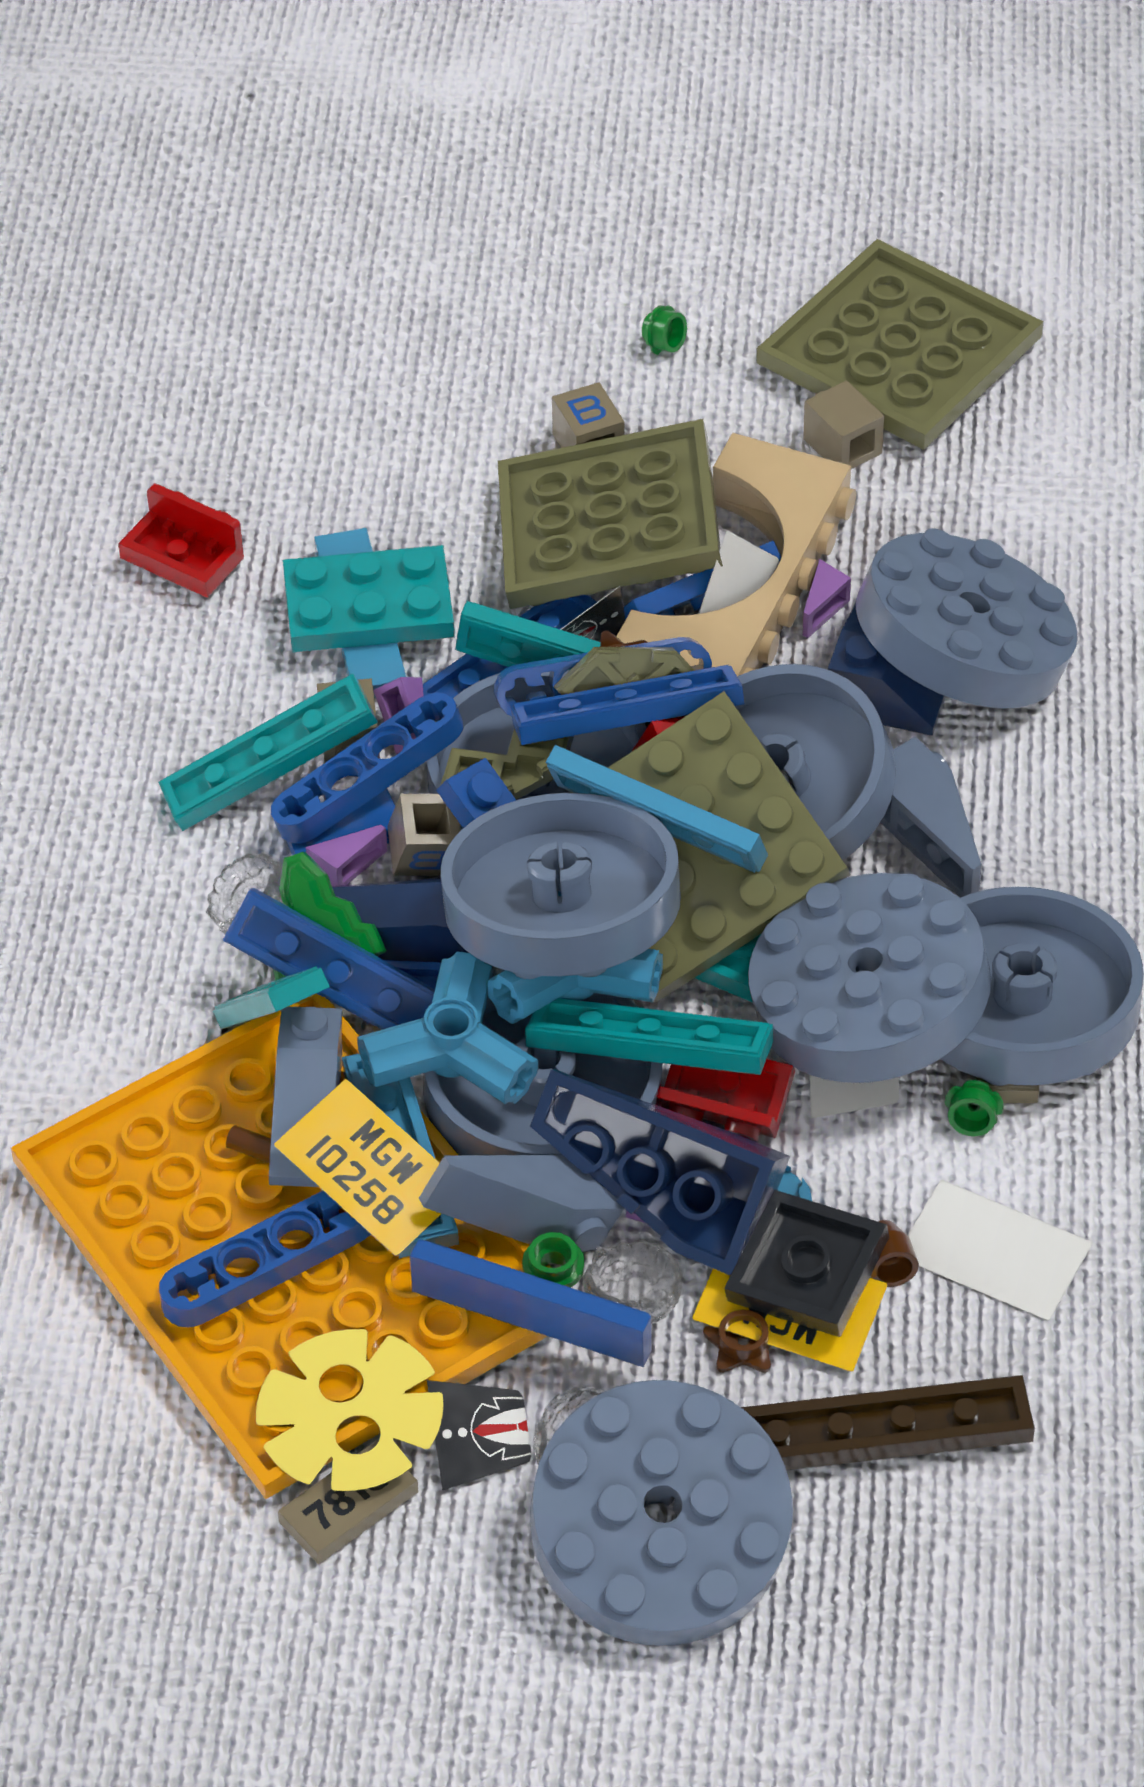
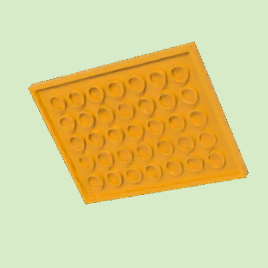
[11,993,552,1499]

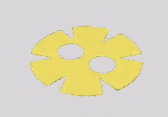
[256,1329,443,1491]

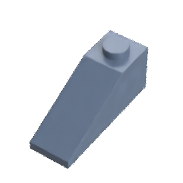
[880,737,982,897]
[269,1007,342,1187]
[419,1155,624,1251]

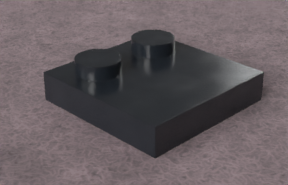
[724,1190,890,1337]

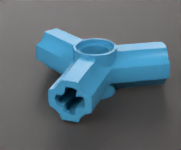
[487,891,663,1024]
[357,952,538,1104]

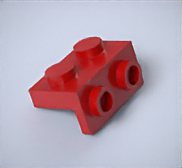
[118,483,244,598]
[657,1059,796,1142]

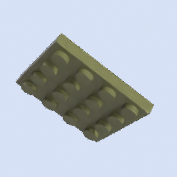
[756,239,1044,450]
[498,419,723,609]
[570,691,851,1003]

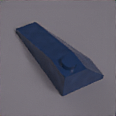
[828,603,946,736]
[281,877,497,977]
[530,1069,790,1276]

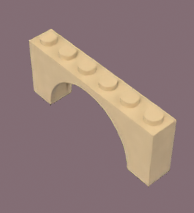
[616,433,856,676]

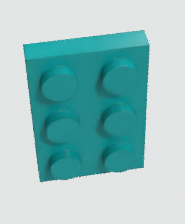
[283,545,455,652]

